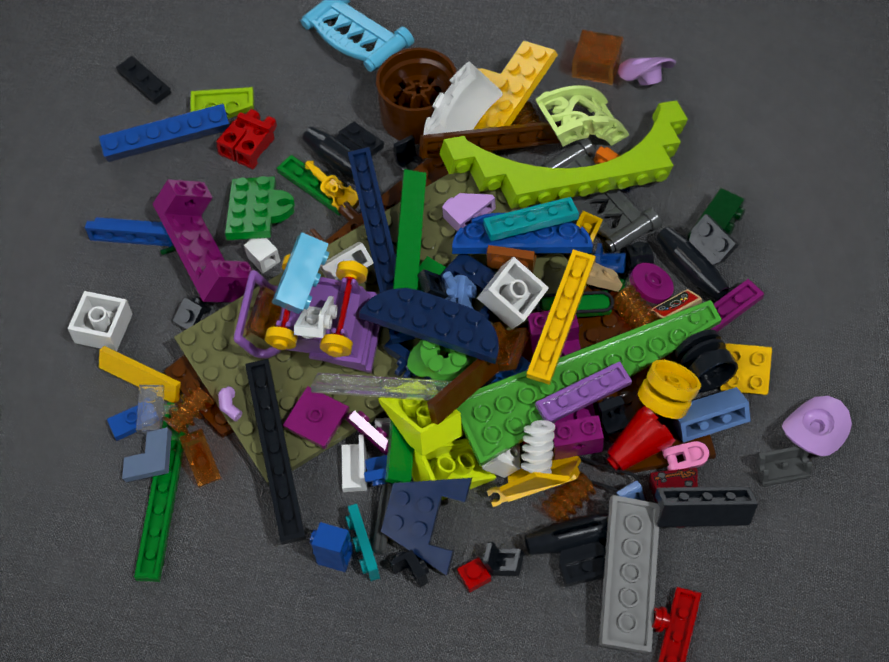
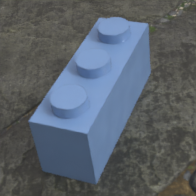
[671,387,751,443]

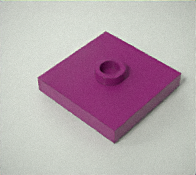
[283,386,350,449]

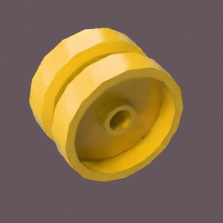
[638,360,701,419]

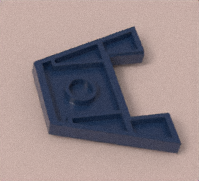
[381,478,472,576]

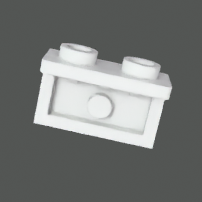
[294,296,338,339]

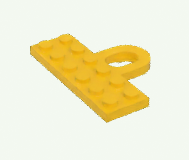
[473,41,558,153]

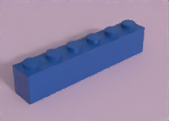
[99,104,230,162]

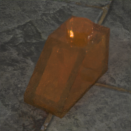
[179,428,221,487]

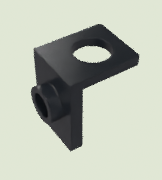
[393,135,423,172]

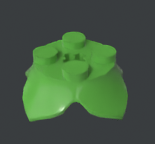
[407,339,477,390]

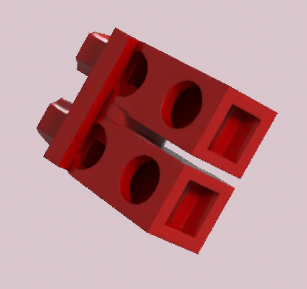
[216,109,277,170]

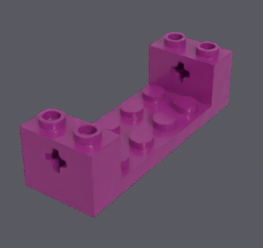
[153,179,252,302]
[527,310,604,460]

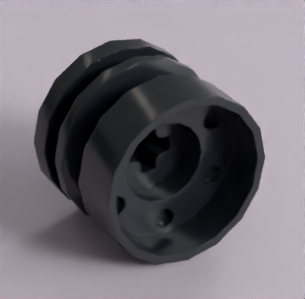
[674,330,738,392]

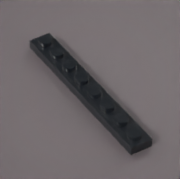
[245,359,306,545]

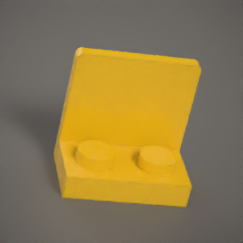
[720,343,772,395]

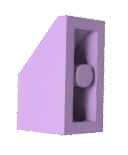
[442,193,496,232]

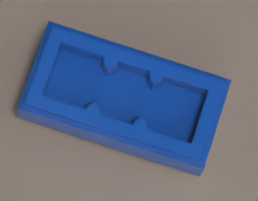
[107,400,160,441]

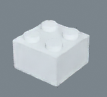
[477,257,549,329]
[68,291,132,352]

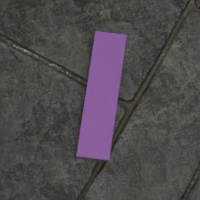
[535,361,632,423]

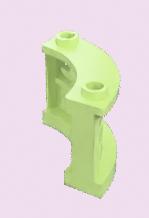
[535,85,629,147]

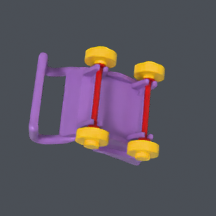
[234,254,381,373]

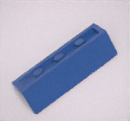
[85,217,173,247]

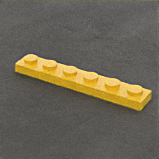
[526,250,596,385]

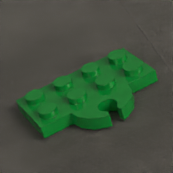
[225,176,295,240]

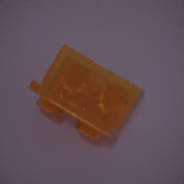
[245,286,282,340]
[493,322,530,371]

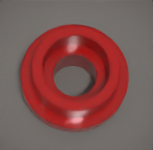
[652,606,670,633]

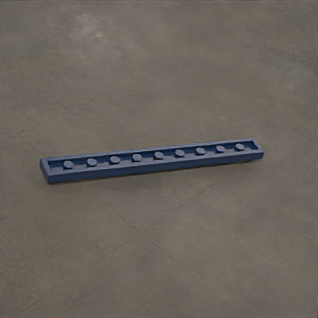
[348,147,415,344]

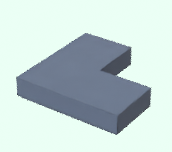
[122,427,172,482]

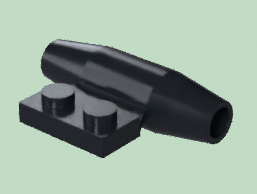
[303,121,384,179]
[656,214,739,300]
[524,513,609,587]

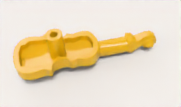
[305,161,359,210]

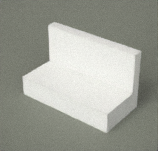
[342,434,367,492]

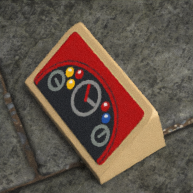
[649,289,702,321]

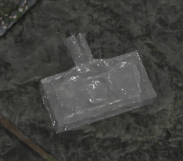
[136,385,180,433]

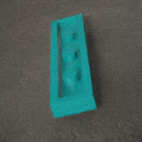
[483,197,579,241]

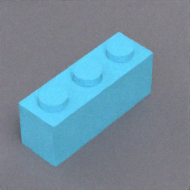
[272,232,329,314]

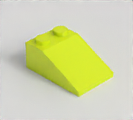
[378,380,462,456]
[412,439,496,500]

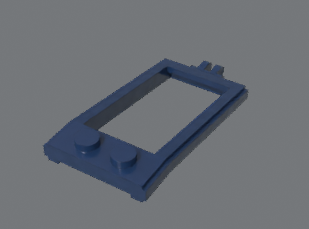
[384,254,496,384]

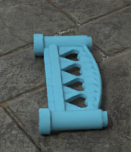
[300,0,414,72]

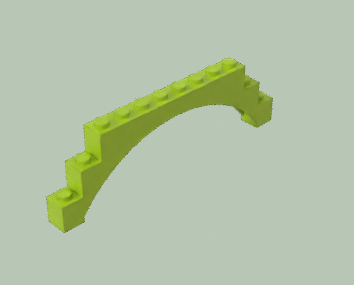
[439,100,688,209]

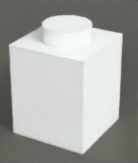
[244,238,281,274]

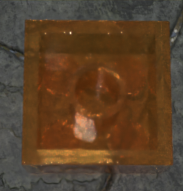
[572,30,623,85]

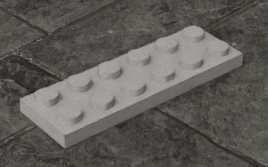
[599,495,660,654]

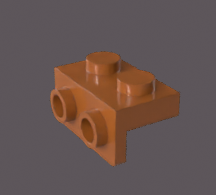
[487,245,537,273]

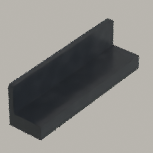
[655,487,758,527]

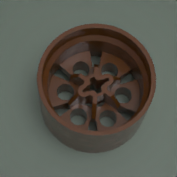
[376,48,457,145]

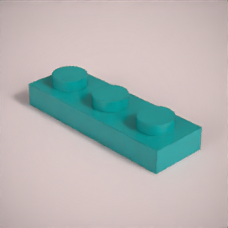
[345,504,380,581]

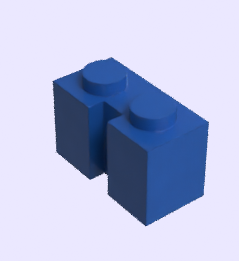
[310,522,354,572]

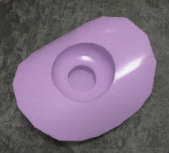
[618,57,676,85]
[782,396,852,456]

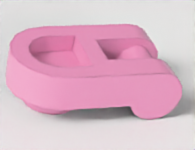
[662,441,709,471]

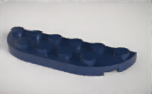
[359,288,499,364]

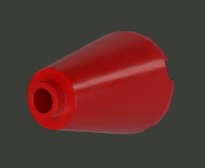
[606,406,675,471]

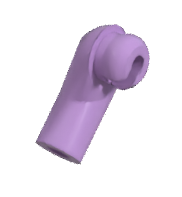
[218,386,243,421]

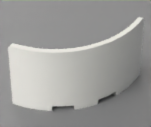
[424,61,503,135]

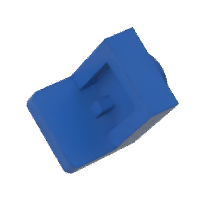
[592,243,626,274]
[364,455,387,486]

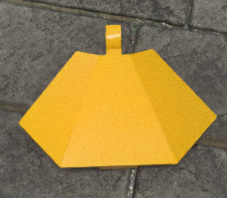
[487,450,581,507]

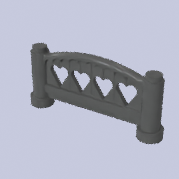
[542,138,662,253]

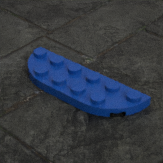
[452,213,593,254]

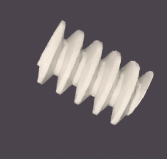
[521,420,555,474]

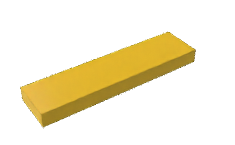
[99,346,181,403]

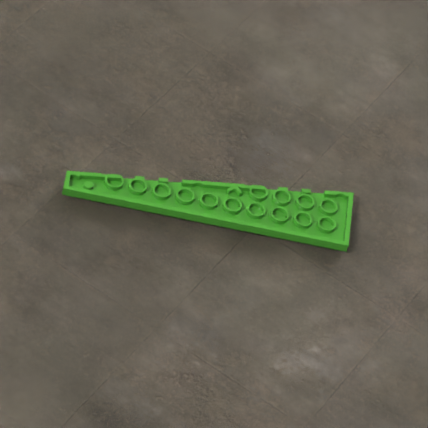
[456,300,722,467]

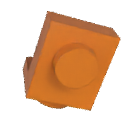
[594,146,620,164]

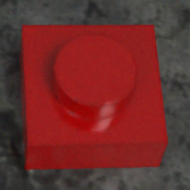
[457,557,492,593]

